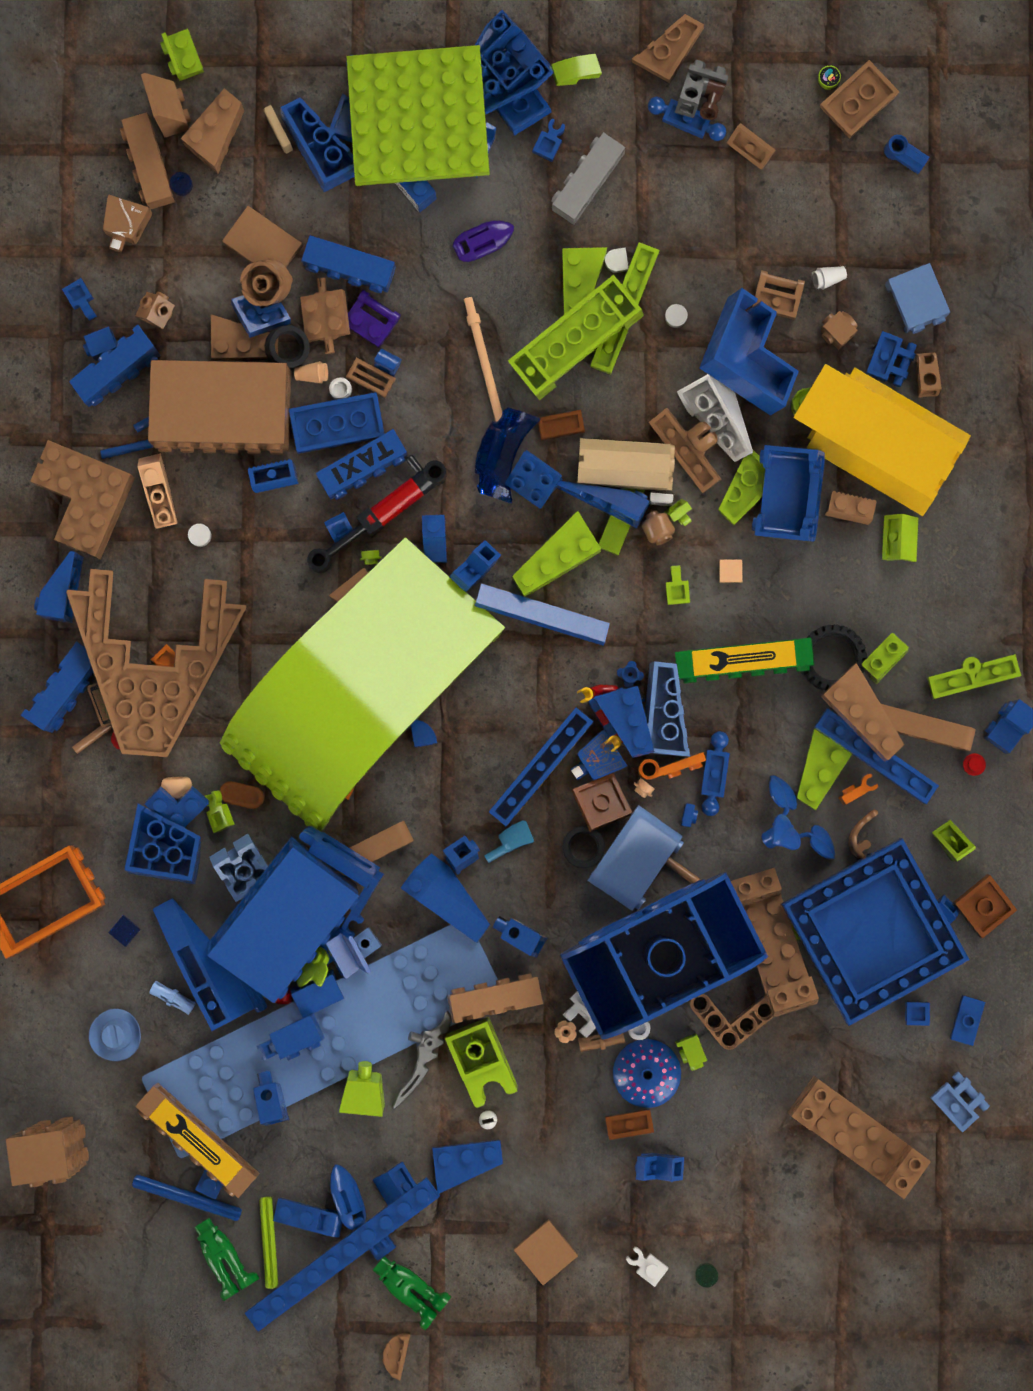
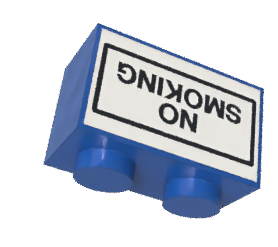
[395,180,437,213]

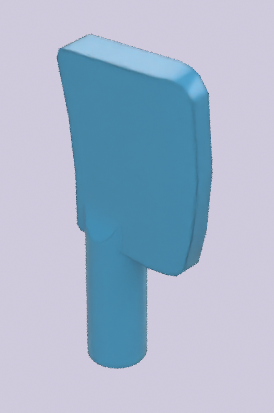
[484,820,534,863]

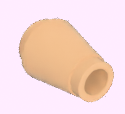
[294,361,328,384]

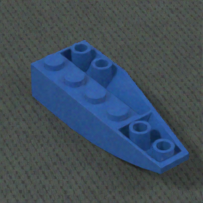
[153,898,255,1031]

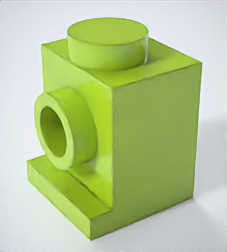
[675,1033,707,1071]

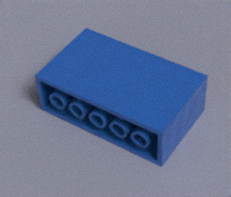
[207,836,359,1003]

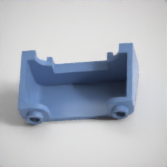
[587,805,684,911]

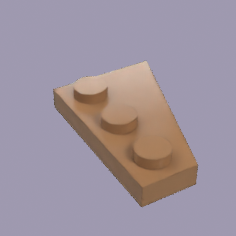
[211,315,279,360]

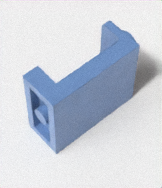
[885,263,950,334]

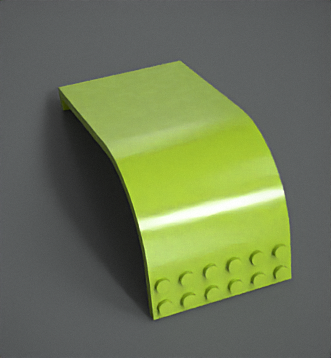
[220,537,505,832]

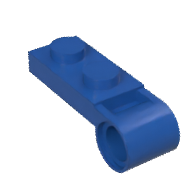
[273,1198,343,1237]

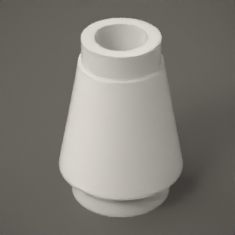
[812,266,847,290]

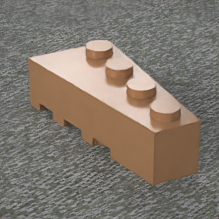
[447,973,543,1023]

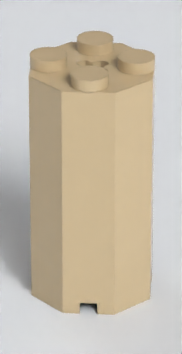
[577,438,675,491]

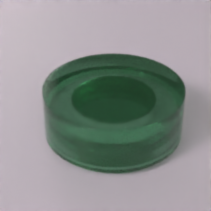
[695,1263,718,1288]

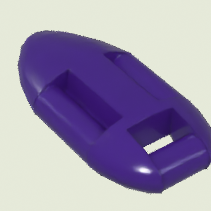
[453,221,514,262]

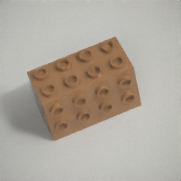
[6,1116,89,1187]

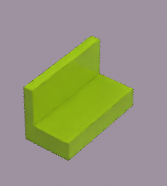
[882,514,918,562]

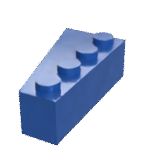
[69,325,161,407]

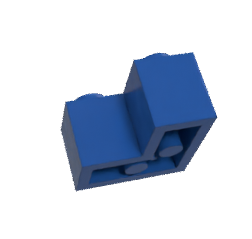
[984,699,1033,754]

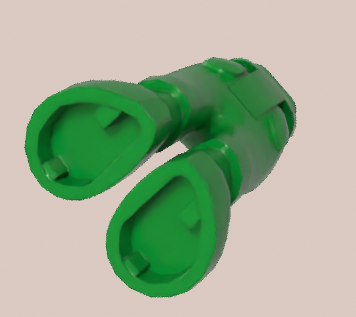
[194,1218,260,1301]
[373,1256,452,1330]

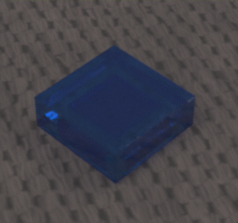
[108,915,141,947]

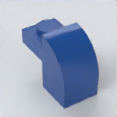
[450,540,501,592]
[635,1153,684,1182]

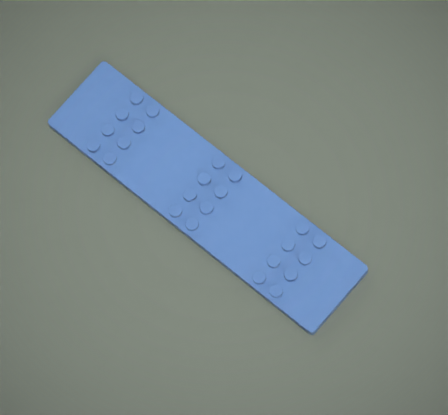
[142,924,498,1158]

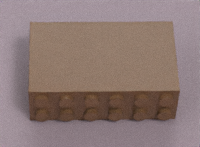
[148,360,291,455]

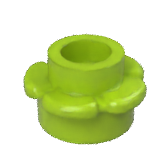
[360,550,382,565]

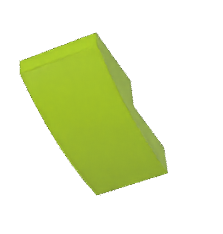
[551,54,602,86]

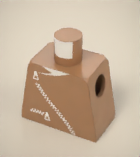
[103,195,152,252]

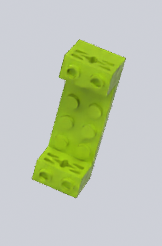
[508,274,644,401]

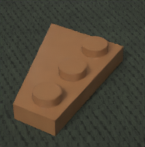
[632,14,704,83]

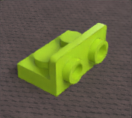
[160,29,204,81]
[862,633,909,684]

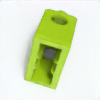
[339,1061,385,1117]

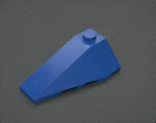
[557,481,650,528]
[401,853,490,943]

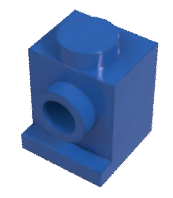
[443,836,480,875]

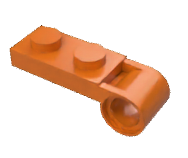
[638,752,706,780]

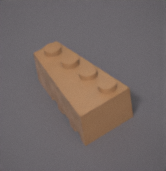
[821,663,904,761]

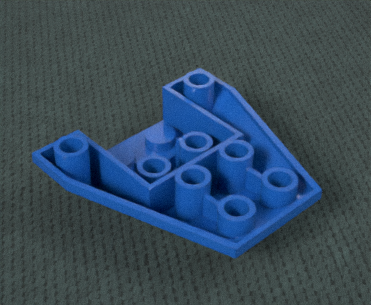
[474,10,554,115]

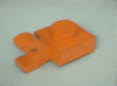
[839,774,878,805]

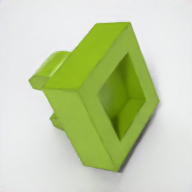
[664,499,692,526]

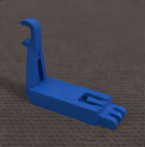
[299,826,384,937]

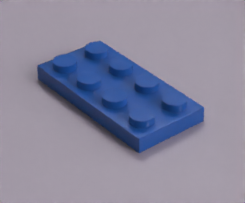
[289,392,385,454]

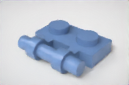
[930,1071,990,1132]

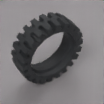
[802,624,867,691]

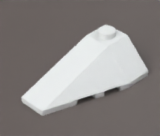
[677,374,753,462]

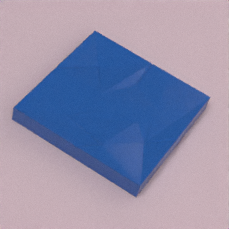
[781,838,970,1026]

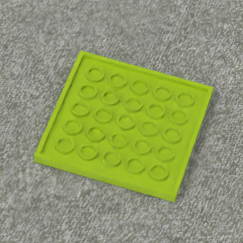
[347,45,490,186]

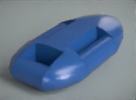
[330,1165,366,1230]

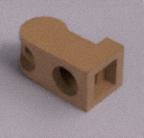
[916,352,942,397]

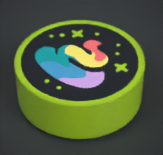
[818,66,841,90]

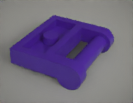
[348,290,401,348]

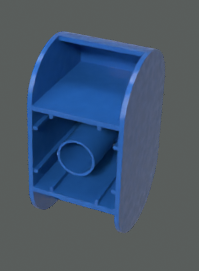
[560,872,768,1040]

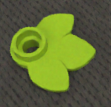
[297,947,329,988]

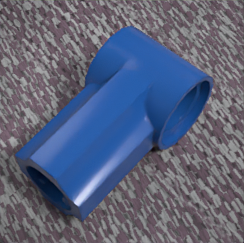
[884,135,929,174]

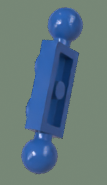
[648,97,726,141]
[701,731,730,816]

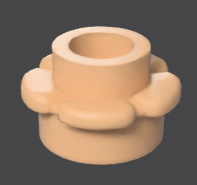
[634,778,655,798]
[555,1020,577,1043]

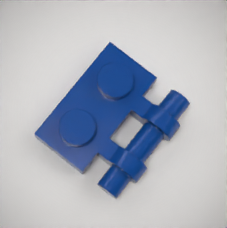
[866,331,917,387]

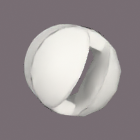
[479,1110,497,1129]

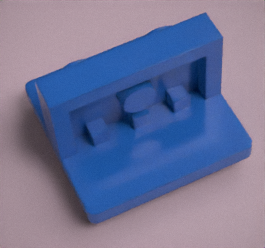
[505,450,563,509]

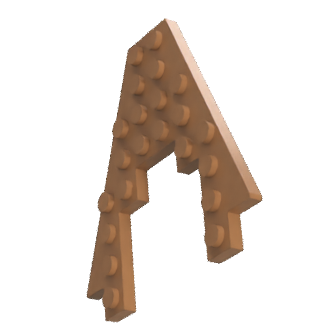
[66,569,246,757]

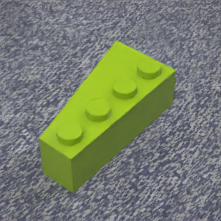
[512,511,601,597]

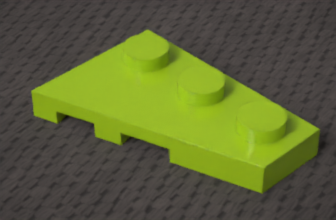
[796,729,852,810]

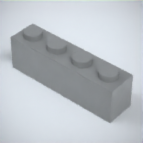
[551,132,625,225]

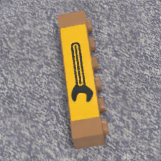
[135,1083,260,1198]

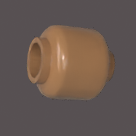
[642,510,675,546]

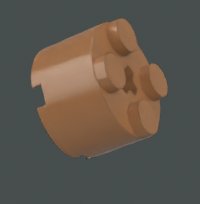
[240,259,293,306]

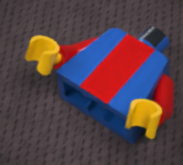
[577,684,645,752]

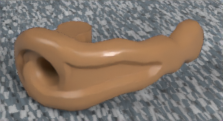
[848,809,878,860]

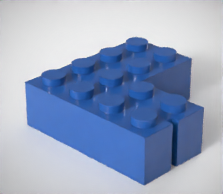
[699,288,799,415]

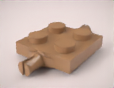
[300,278,350,354]

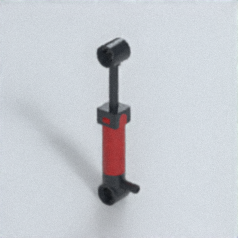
[307,455,447,573]

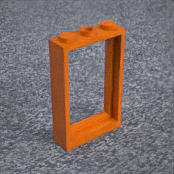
[0,845,106,958]

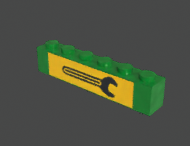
[675,638,815,684]

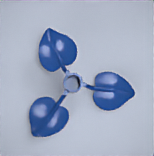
[761,775,835,860]

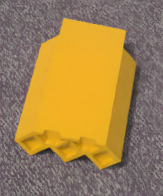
[793,364,971,516]

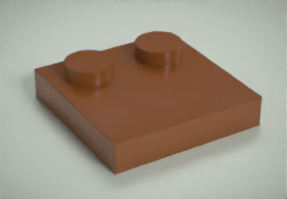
[572,773,632,832]
[953,874,1017,939]

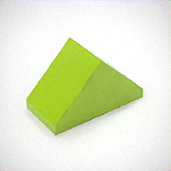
[932,820,976,862]

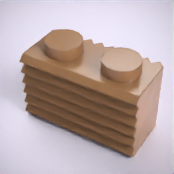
[825,491,876,525]

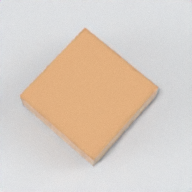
[719,560,742,583]

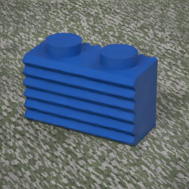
[248,459,299,493]

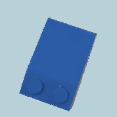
[34,551,84,623]

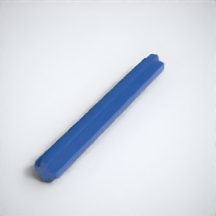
[132,1175,242,1221]

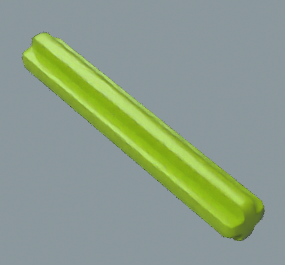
[259,1196,278,1289]

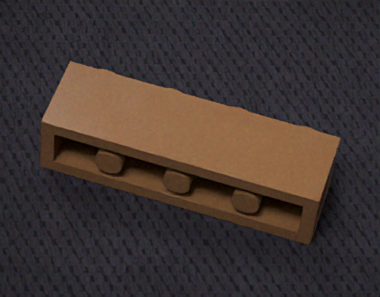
[120,112,175,210]

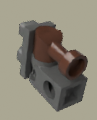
[675,60,728,120]

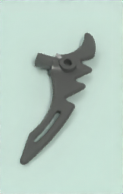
[392,1011,451,1109]

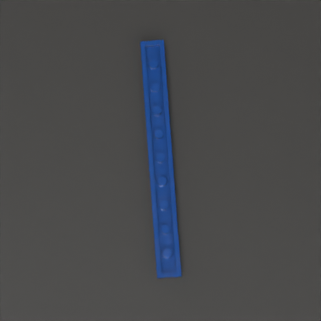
[245,1177,440,1331]

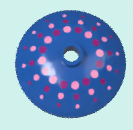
[613,1039,681,1108]

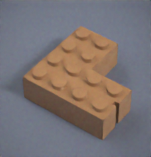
[31,440,135,560]

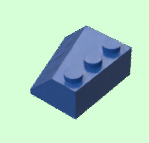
[125,804,201,884]

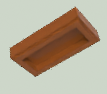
[537,410,585,441]

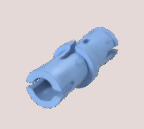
[149,980,196,1015]

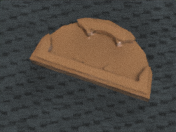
[383,1333,410,1380]

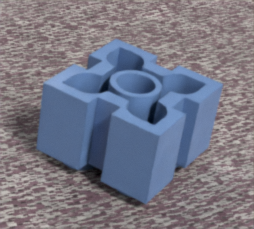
[209,834,268,902]

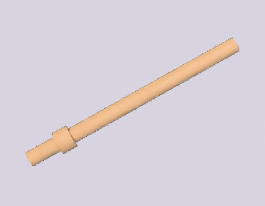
[464,297,506,428]

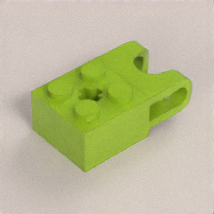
[445,1017,518,1108]

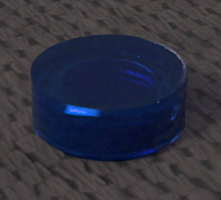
[170,172,193,196]

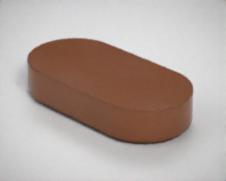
[219,781,265,809]

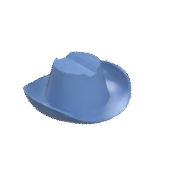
[89,1009,141,1061]

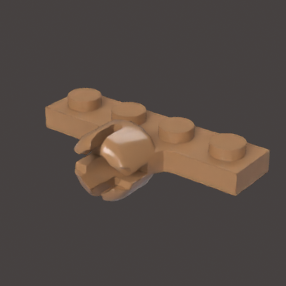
[649,408,721,493]

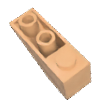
[137,453,177,529]

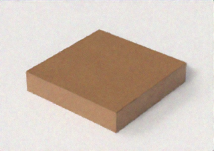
[514,1219,578,1285]

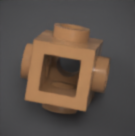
[135,291,175,329]

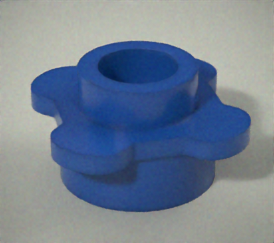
[617,661,644,688]

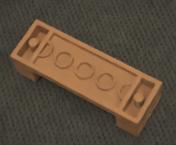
[731,868,819,1017]
[787,1076,931,1199]

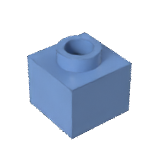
[353,927,382,958]

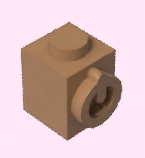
[821,311,858,350]

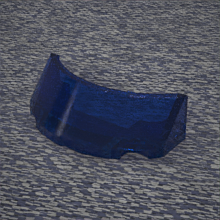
[475,407,540,504]

